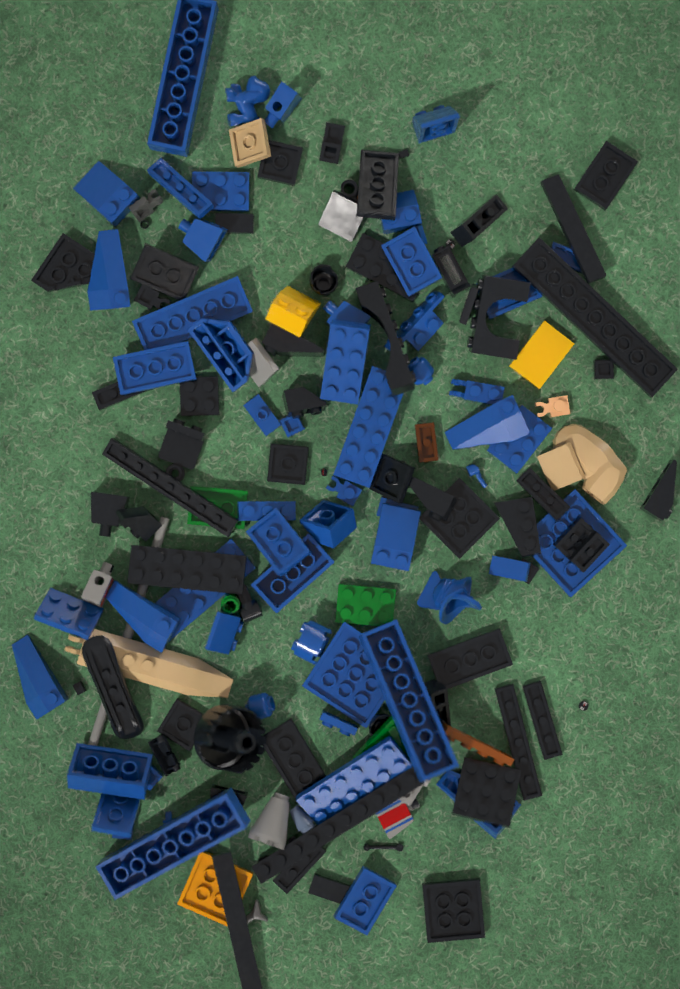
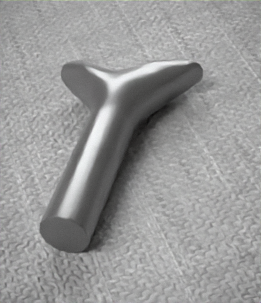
[246,899,268,924]

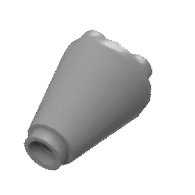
[248,792,290,850]

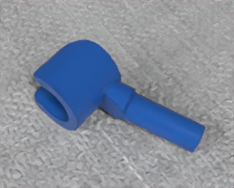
[466,464,488,488]

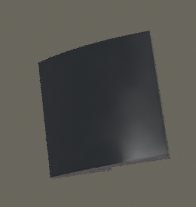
[553,517,610,573]

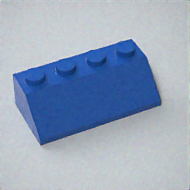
[67,743,153,800]

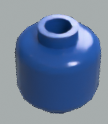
[408,356,434,385]
[245,693,275,719]

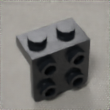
[158,419,206,469]

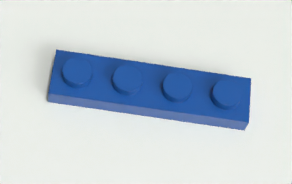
[147,158,214,219]

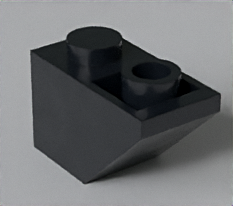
[282,387,326,419]
[115,506,162,541]

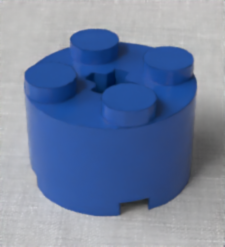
[291,620,332,665]

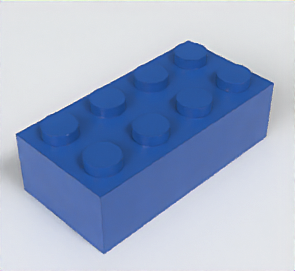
[320,319,370,405]
[251,533,335,614]

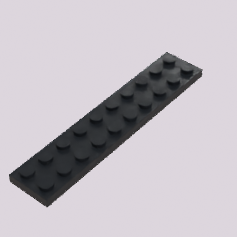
[512,237,678,398]

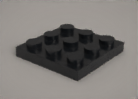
[419,478,500,559]
[452,757,521,828]
[422,878,485,943]

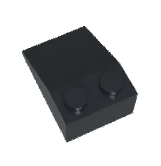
[262,323,325,357]

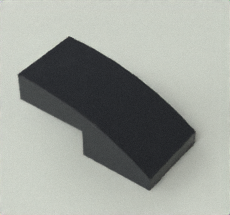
[319,122,345,164]

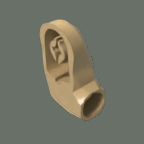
[553,424,627,505]

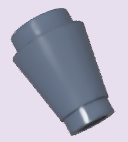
[289,805,315,834]

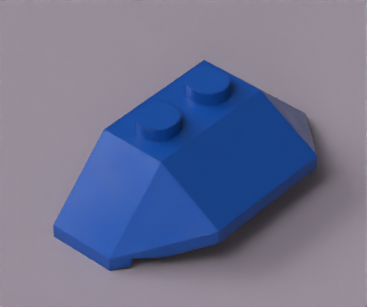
[188,318,254,392]

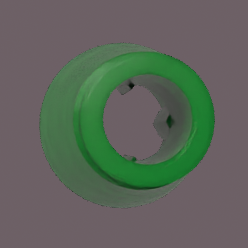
[221,593,240,614]

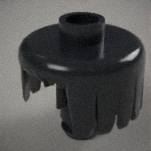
[194,704,267,774]

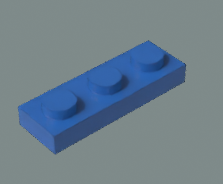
[237,501,296,521]

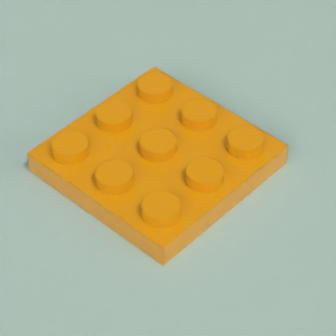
[177,851,254,927]

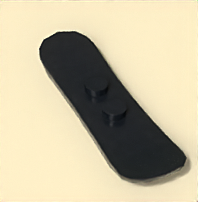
[82,635,144,740]

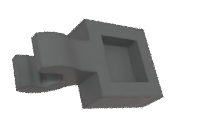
[129,189,163,222]

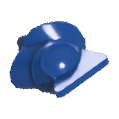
[417,571,482,624]

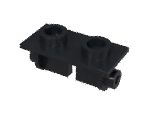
[148,734,181,776]

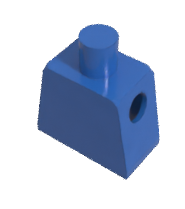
[265,82,302,129]
[178,218,228,262]
[323,300,370,327]

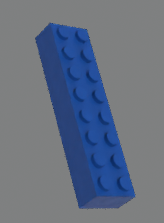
[147,0,219,157]
[359,620,459,782]
[95,787,251,900]

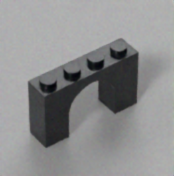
[467,275,531,360]

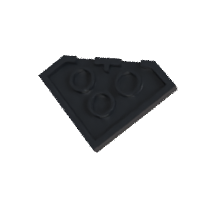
[31,233,95,292]

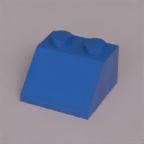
[380,190,422,235]
[300,500,357,549]
[205,609,244,655]

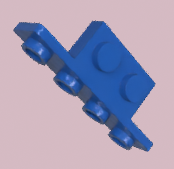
[384,290,445,351]

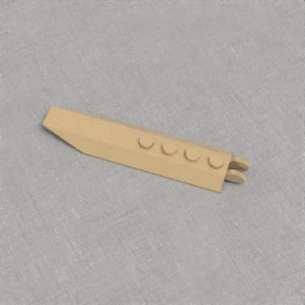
[64,629,233,698]

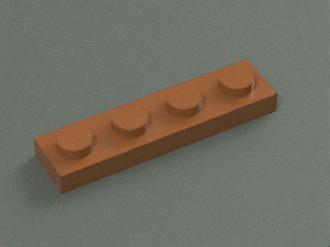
[442,722,514,766]

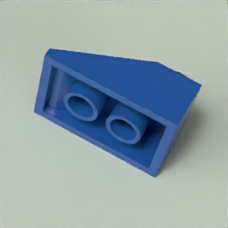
[412,105,459,143]
[73,161,140,227]
[371,503,421,571]

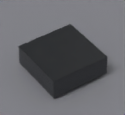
[593,360,614,379]

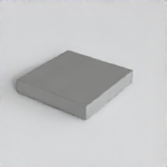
[248,338,279,387]

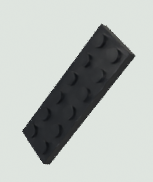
[127,545,247,594]

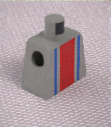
[81,562,114,608]
[376,798,421,839]

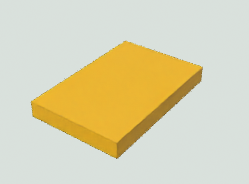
[509,320,575,389]

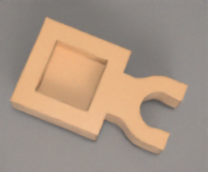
[535,395,570,417]

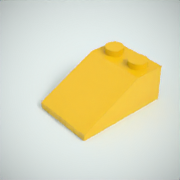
[266,286,321,337]

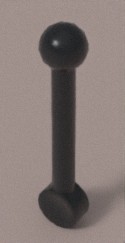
[363,843,403,852]

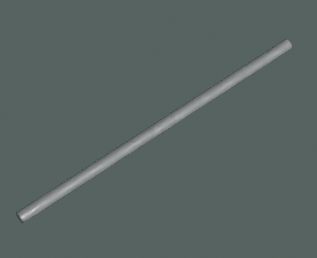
[88,516,170,746]

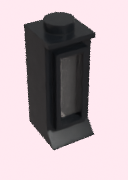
[432,246,471,298]

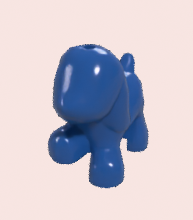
[225,75,270,127]

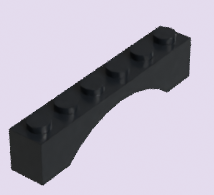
[356,281,417,397]

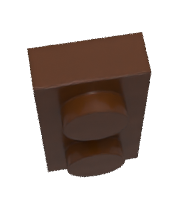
[415,422,438,463]

